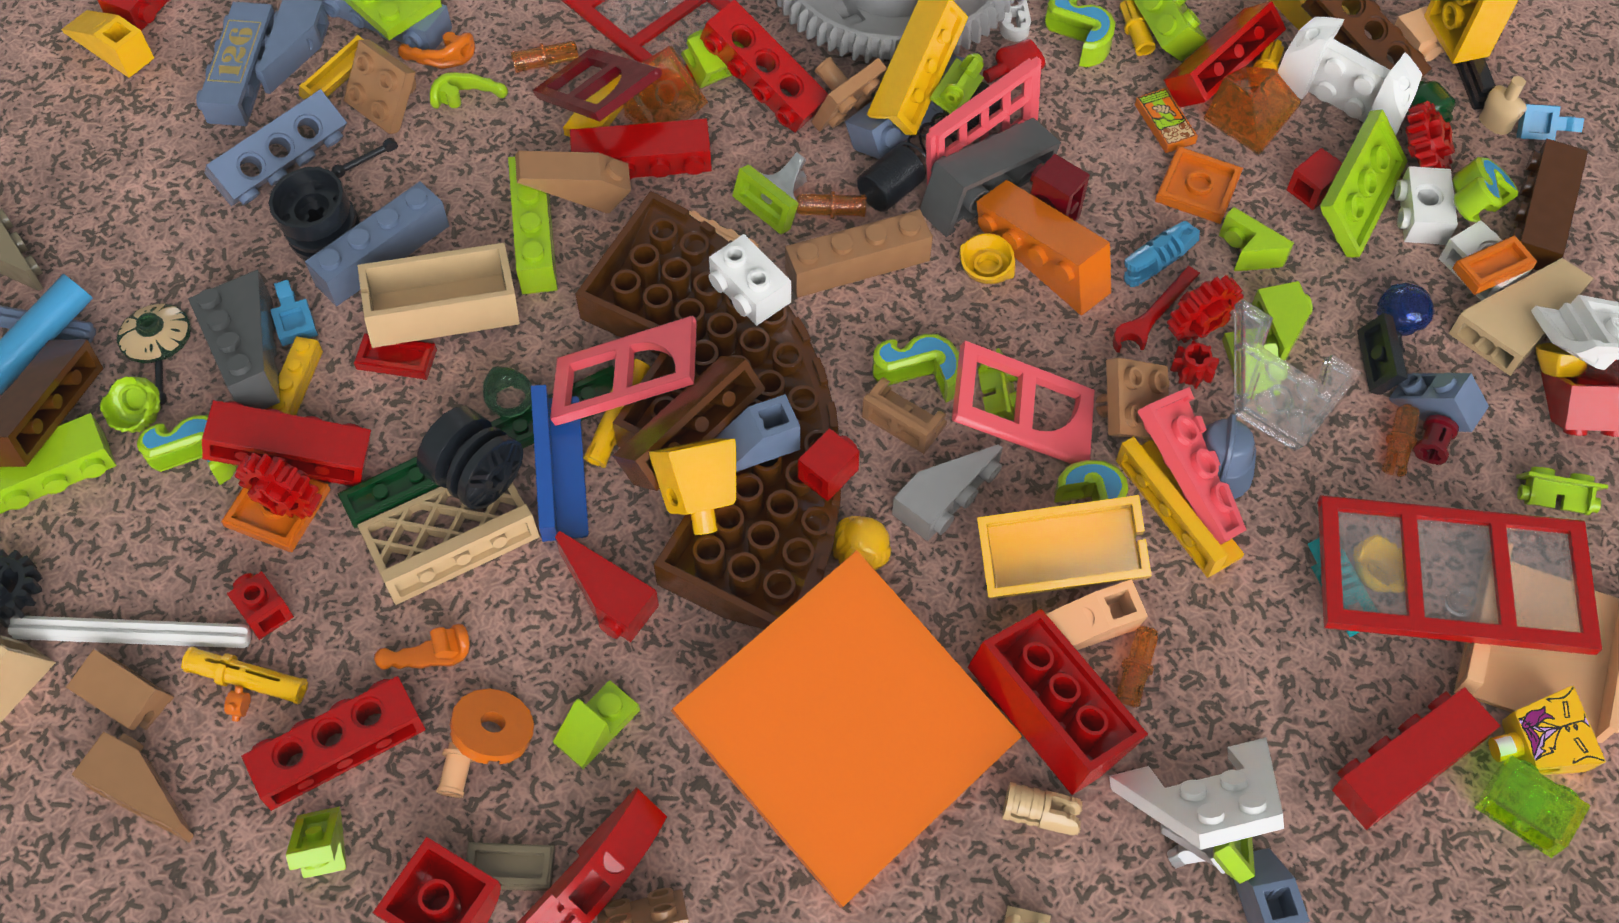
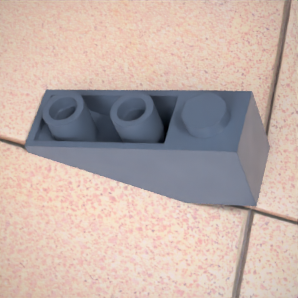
[256,0,329,94]

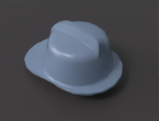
[1202,414,1256,499]

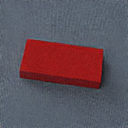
[354,333,437,380]

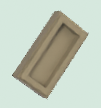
[466,842,556,891]

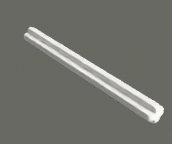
[8,616,252,648]

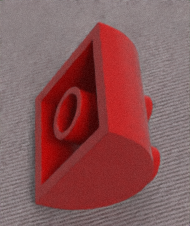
[372,837,501,923]

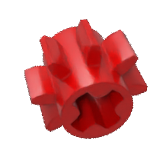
[1170,341,1220,389]

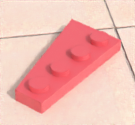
[1137,387,1246,545]

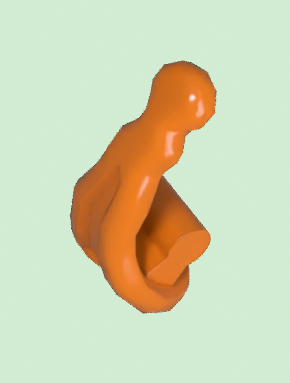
[398,32,475,69]
[374,624,470,670]

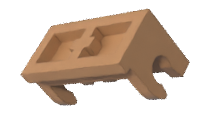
[862,377,947,454]
[66,649,174,731]

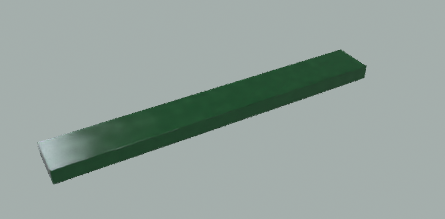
[337,365,615,529]

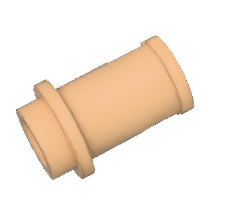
[436,742,474,798]

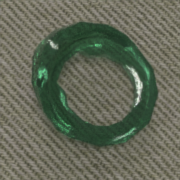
[483,366,532,418]

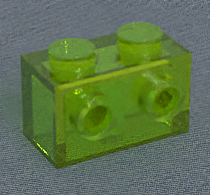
[1474,755,1591,858]

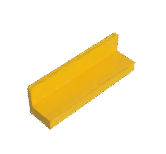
[867,0,968,135]
[1116,436,1244,578]

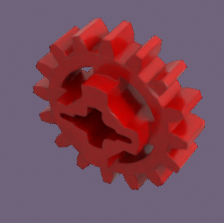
[1405,101,1455,170]
[1167,275,1244,343]
[234,452,322,519]

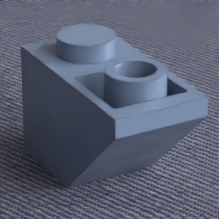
[1389,373,1489,432]
[714,394,800,472]
[1233,848,1310,923]

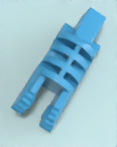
[1124,221,1200,287]

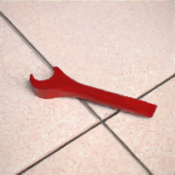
[1112,265,1200,353]

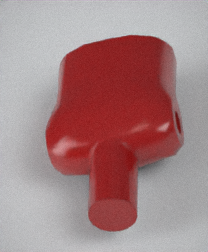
[983,38,1046,83]

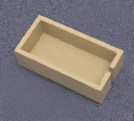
[357,242,520,348]

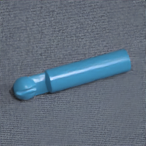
[0,274,93,395]

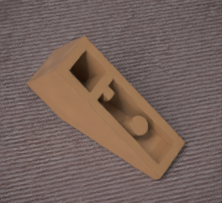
[515,151,631,213]
[72,731,194,843]

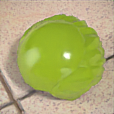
[100,377,161,433]

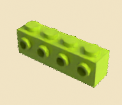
[1134,0,1207,61]

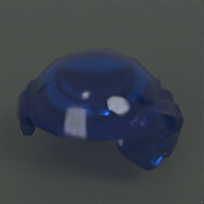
[1376,282,1435,336]

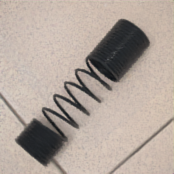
[857,82,1001,212]

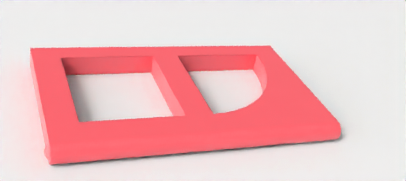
[550,315,697,426]
[952,340,1095,464]

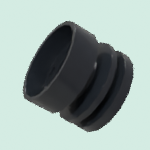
[268,167,361,260]
[416,405,524,510]

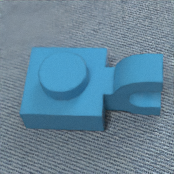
[1517,104,1584,141]
[270,280,318,346]

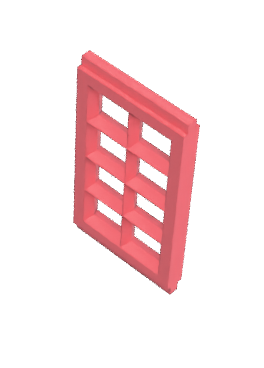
[926,56,1041,186]

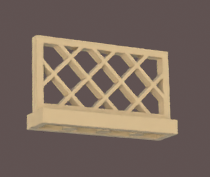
[357,482,540,605]

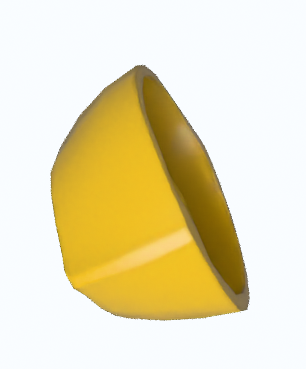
[959,233,1016,284]
[1535,343,1590,377]

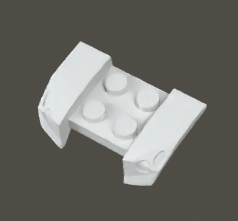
[1273,17,1422,135]
[1531,295,1619,370]

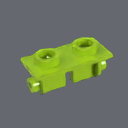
[929,53,984,114]
[977,348,1018,421]
[1516,467,1608,515]

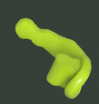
[430,72,508,109]

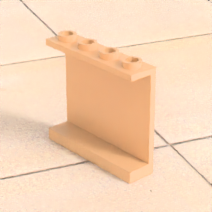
[1454,544,1619,743]

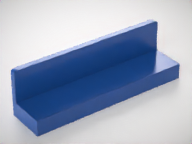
[531,385,589,542]

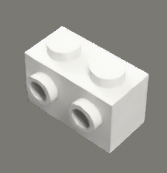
[709,234,791,326]

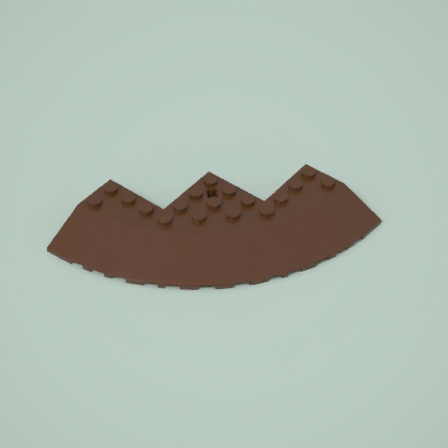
[575,191,841,629]

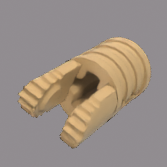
[1002,782,1083,836]

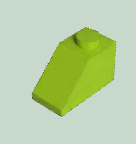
[1250,281,1313,367]

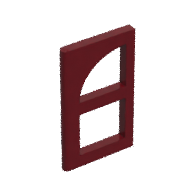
[532,48,662,122]

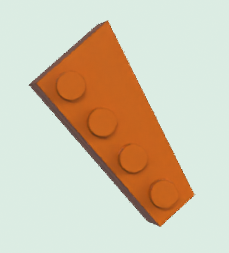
[976,180,1111,316]

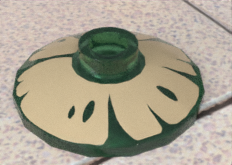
[117,303,191,364]

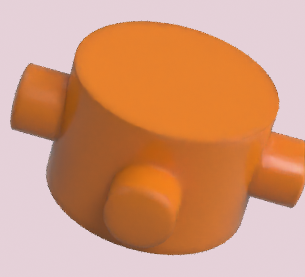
[224,686,251,722]

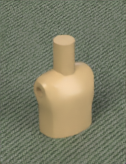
[1479,76,1527,135]

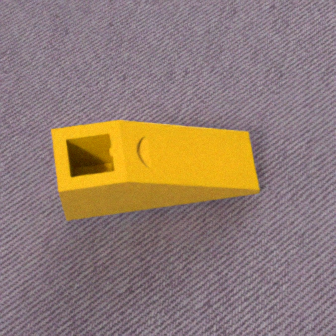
[61,10,154,78]

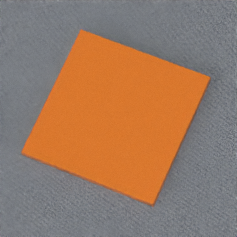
[671,551,1022,908]

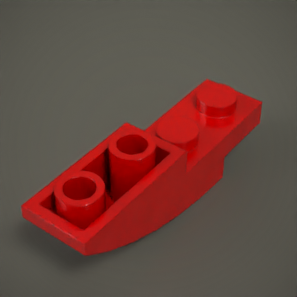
[518,787,667,923]

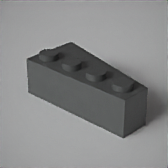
[920,118,1061,237]
[188,269,280,409]

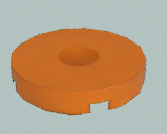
[449,688,534,764]

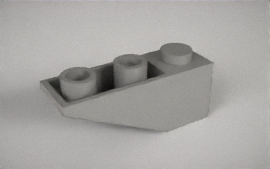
[892,444,1003,542]

